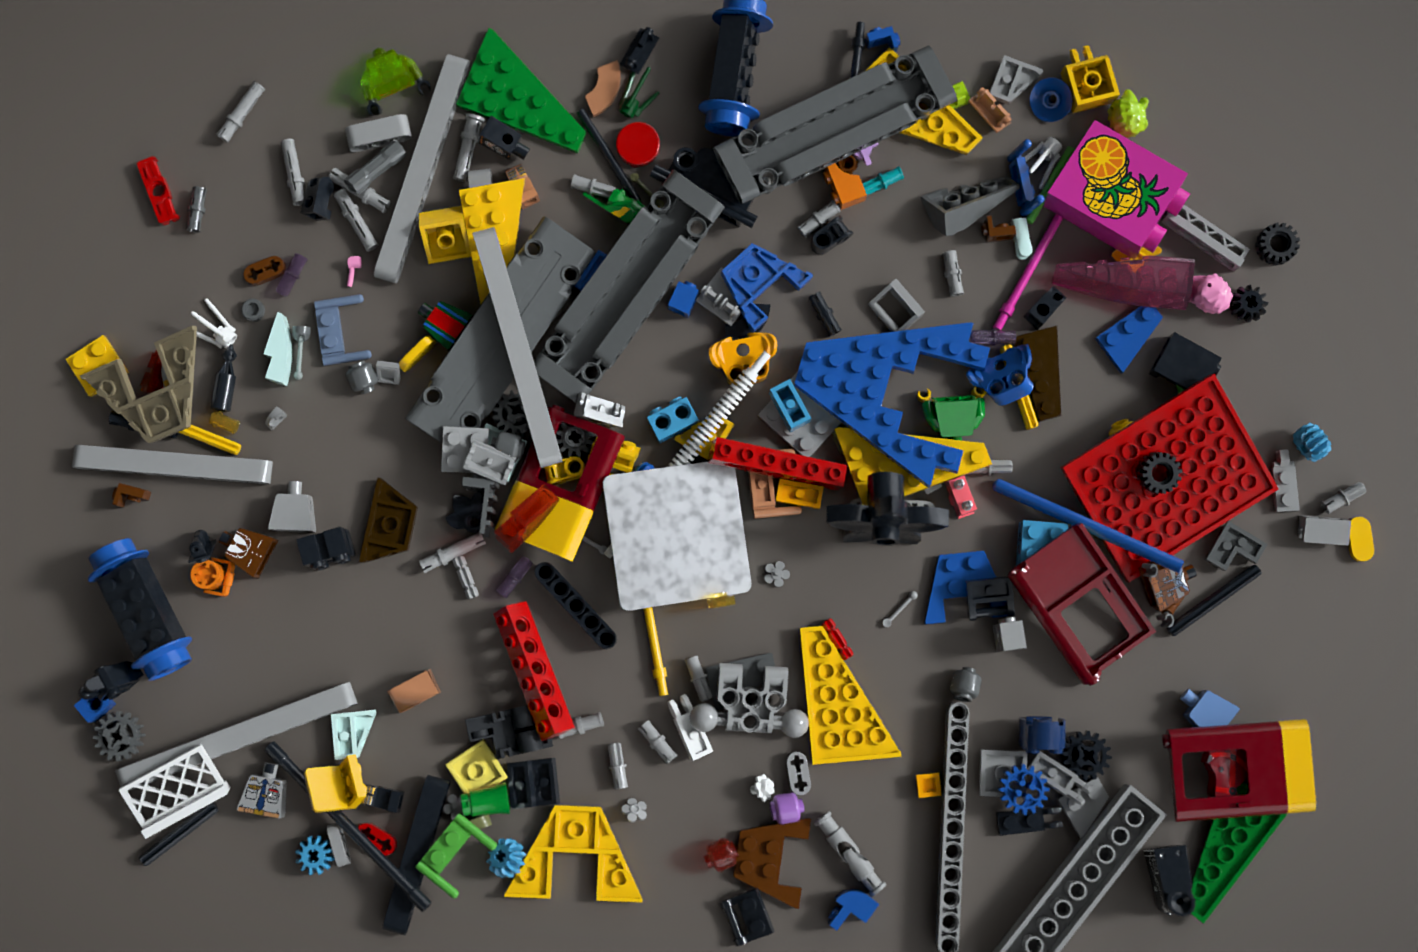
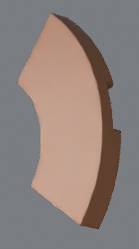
[585,61,621,118]

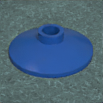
[1030,77,1073,122]

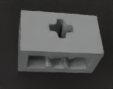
[992,617,1027,652]

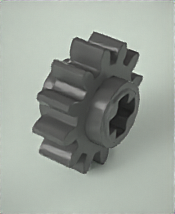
[556,423,595,458]

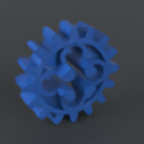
[998,764,1050,815]

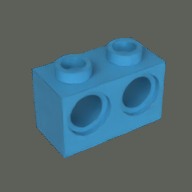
[647,396,699,444]

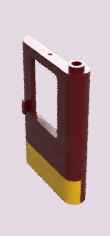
[1162,719,1316,822]

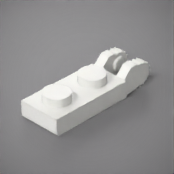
[668,694,713,761]

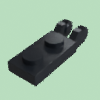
[996,807,1063,836]

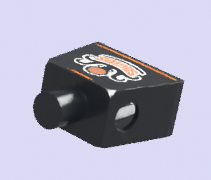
[479,116,530,160]

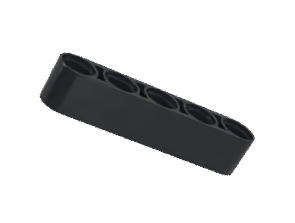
[535,562,617,649]

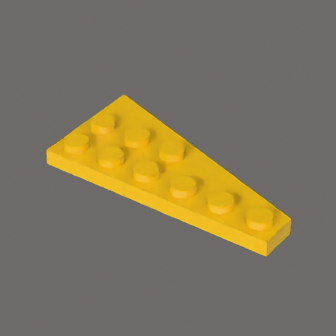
[459,178,525,304]

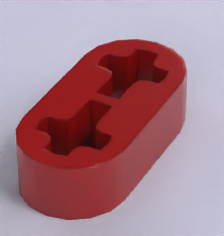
[358,823,398,856]

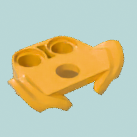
[709,332,777,386]

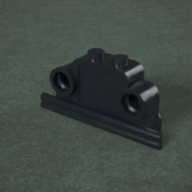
[650,147,758,228]

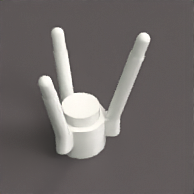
[1025,137,1062,189]
[191,298,237,349]

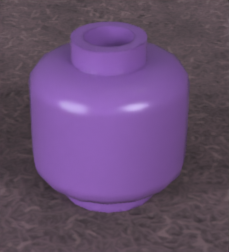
[769,792,804,825]

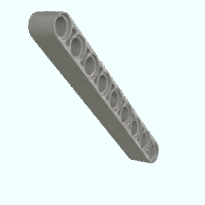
[72,445,273,484]

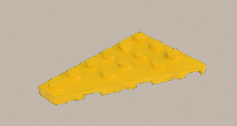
[864,47,983,155]
[834,427,992,505]
[800,626,901,765]

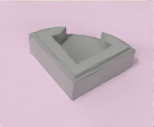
[265,406,287,430]

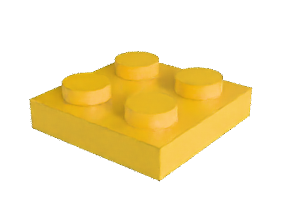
[65,335,129,397]

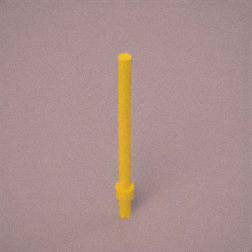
[643,607,668,696]

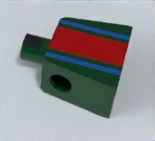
[418,301,473,352]

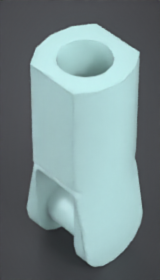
[1011,218,1032,260]

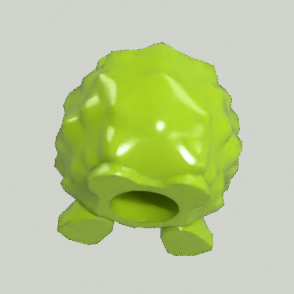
[1107,89,1149,138]

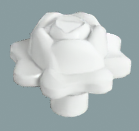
[750,774,775,802]

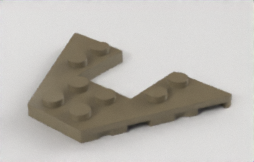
[80,326,197,443]

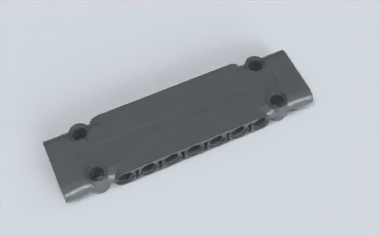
[713,45,957,204]
[534,170,725,403]
[405,216,596,443]

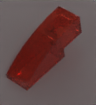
[494,484,560,553]

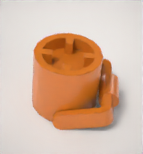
[191,557,235,597]

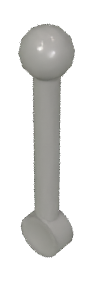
[582,536,607,554]
[882,591,918,627]

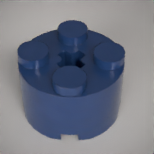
[1019,716,1066,754]

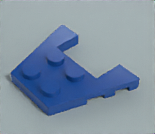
[721,243,814,333]
[924,551,1007,625]

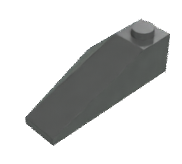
[921,176,1020,236]

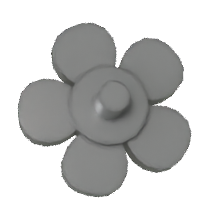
[764,561,790,587]
[443,794,463,820]
[621,798,647,823]

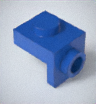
[865,26,900,53]

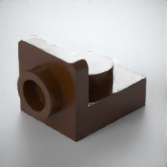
[981,215,1016,243]
[112,483,151,508]

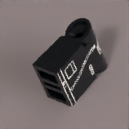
[1143,845,1196,916]

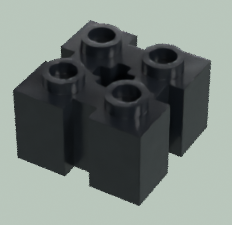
[296,526,356,571]

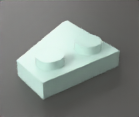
[331,710,377,760]

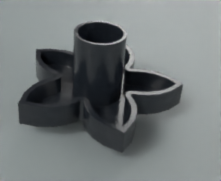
[826,472,949,546]

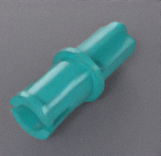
[862,166,904,195]

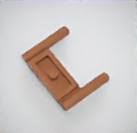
[748,448,802,519]

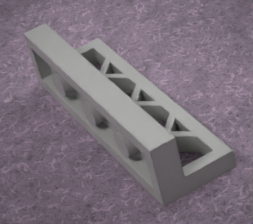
[1161,205,1250,272]

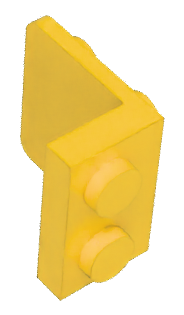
[304,755,367,812]

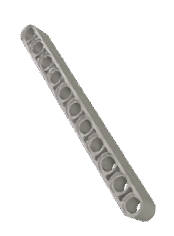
[374,54,470,283]
[473,227,563,468]
[115,682,358,791]
[935,702,969,952]

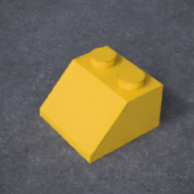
[419,206,471,264]

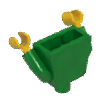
[918,386,987,441]

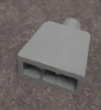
[268,481,316,533]

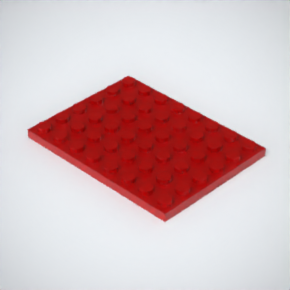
[1060,374,1279,583]

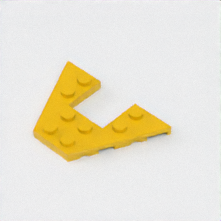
[504,805,643,902]

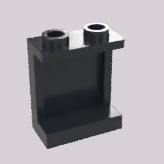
[1149,332,1222,390]

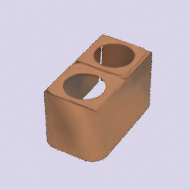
[387,669,441,714]

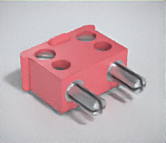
[945,476,977,519]

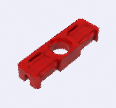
[137,156,180,226]

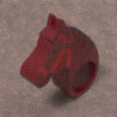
[1201,749,1247,797]

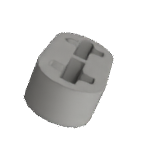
[787,752,811,795]
[327,823,351,867]

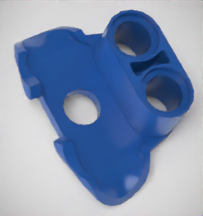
[966,344,1033,406]

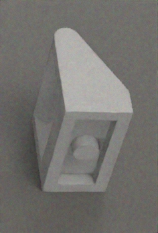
[868,279,925,332]

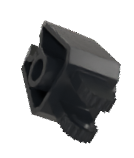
[78,661,144,701]

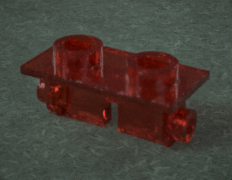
[140,350,164,393]

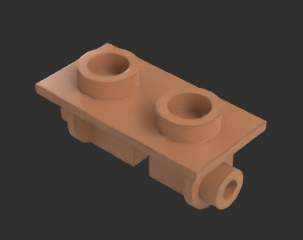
[968,87,1012,133]

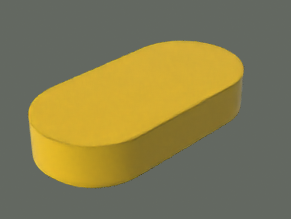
[399,335,436,372]
[1349,517,1374,562]

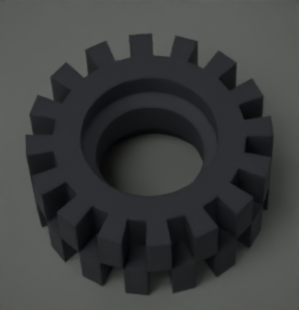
[1255,222,1300,265]
[1137,452,1182,494]

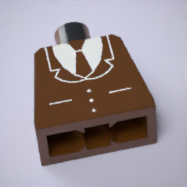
[219,528,279,578]

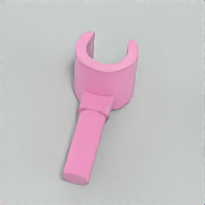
[346,256,362,287]

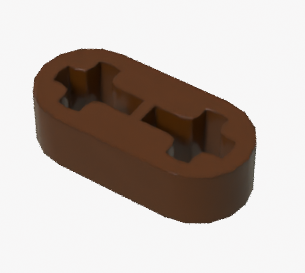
[243,256,286,286]

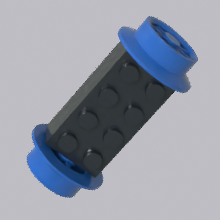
[698,0,773,137]
[88,538,193,681]

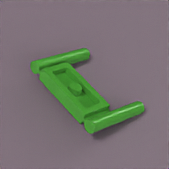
[415,813,497,898]

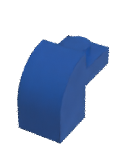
[828,889,879,931]

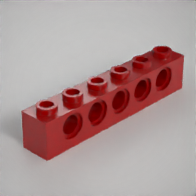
[708,437,847,490]
[493,601,575,741]

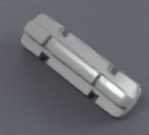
[453,556,479,599]

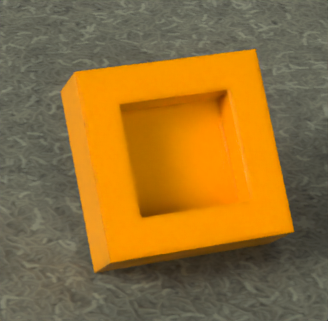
[915,772,942,798]

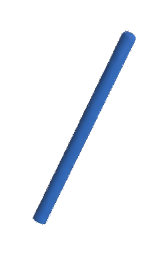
[993,479,1184,573]

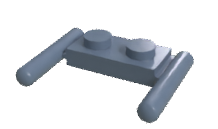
[314,294,372,366]

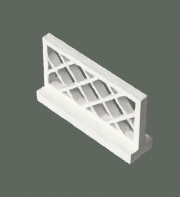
[119,744,231,839]

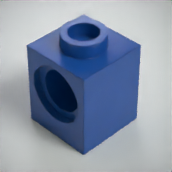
[668,281,699,318]
[74,697,116,723]

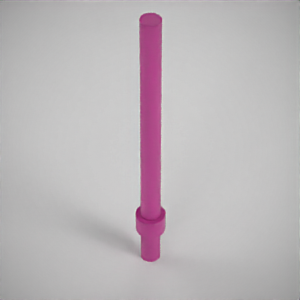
[993,214,1063,331]

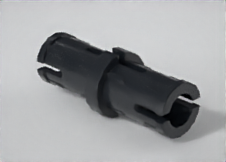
[808,292,842,337]

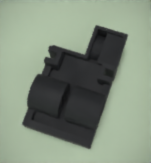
[465,705,553,760]

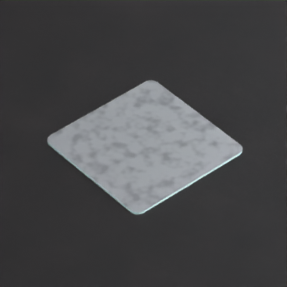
[603,462,752,611]

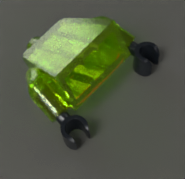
[360,48,431,116]

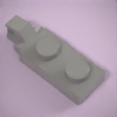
[1270,450,1300,513]

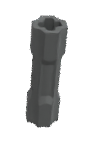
[344,140,406,195]

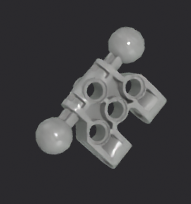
[689,663,809,738]

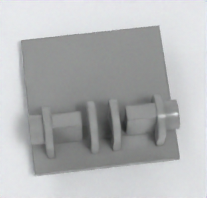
[695,267,741,326]

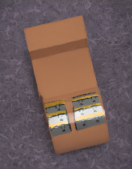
[505,164,540,210]

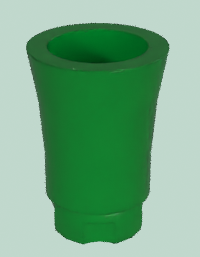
[460,782,510,817]

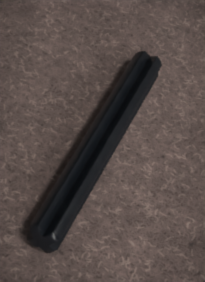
[1166,565,1262,636]

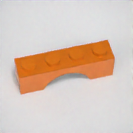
[823,163,867,210]

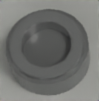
[241,299,265,322]

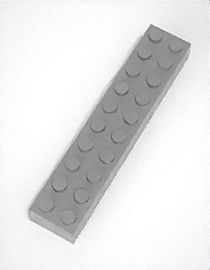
[992,784,1167,952]

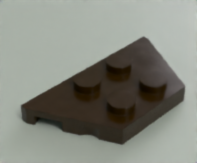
[359,478,418,563]

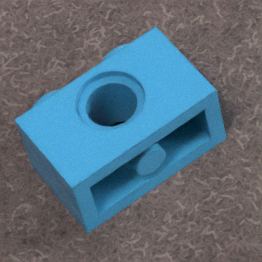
[769,379,811,433]

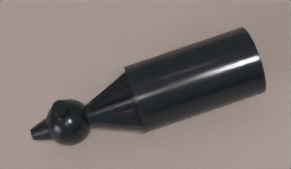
[210,344,237,412]

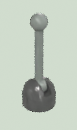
[292,326,311,380]

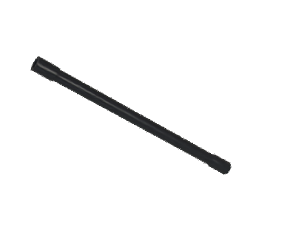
[264,741,432,912]

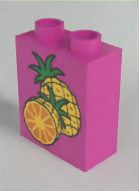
[1043,120,1191,260]

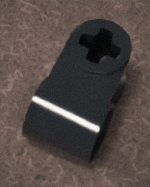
[811,215,854,255]

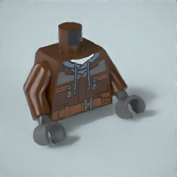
[1138,560,1197,627]

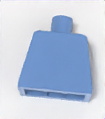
[1180,689,1240,727]

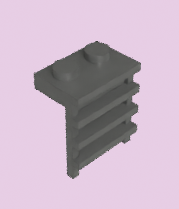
[462,474,500,538]

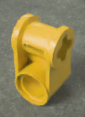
[544,457,586,486]

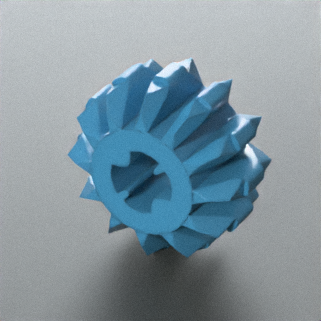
[1293,423,1331,462]
[295,835,335,875]
[486,838,526,878]

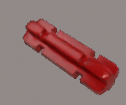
[822,618,854,660]

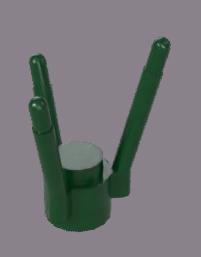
[618,67,660,119]

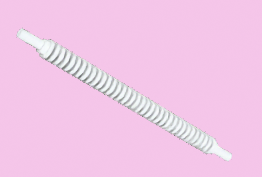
[604,351,771,559]

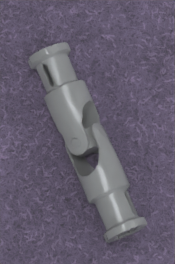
[814,811,887,897]

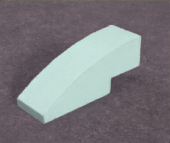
[264,312,292,386]

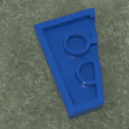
[1095,300,1163,374]

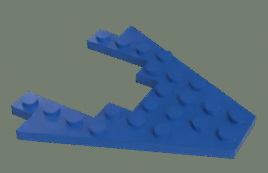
[794,322,990,488]

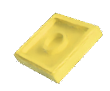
[445,739,508,794]

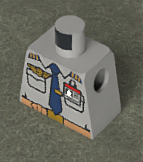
[237,762,287,819]

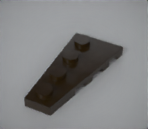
[1013,325,1061,422]

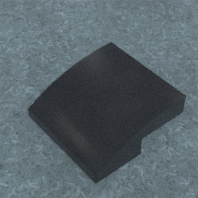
[507,758,560,809]

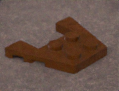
[734,818,811,909]

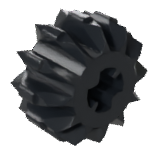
[1230,285,1269,323]

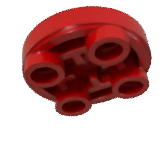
[616,122,660,168]

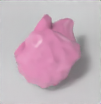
[1186,273,1233,314]

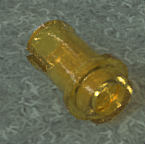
[209,411,240,434]

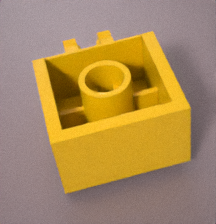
[1061,45,1120,114]

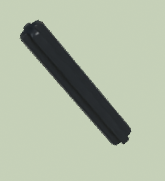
[139,802,219,866]

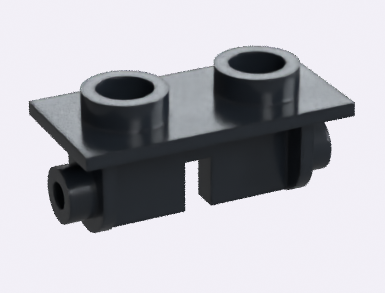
[620,27,660,75]
[188,530,217,563]

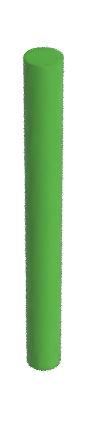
[1026,146,1075,224]

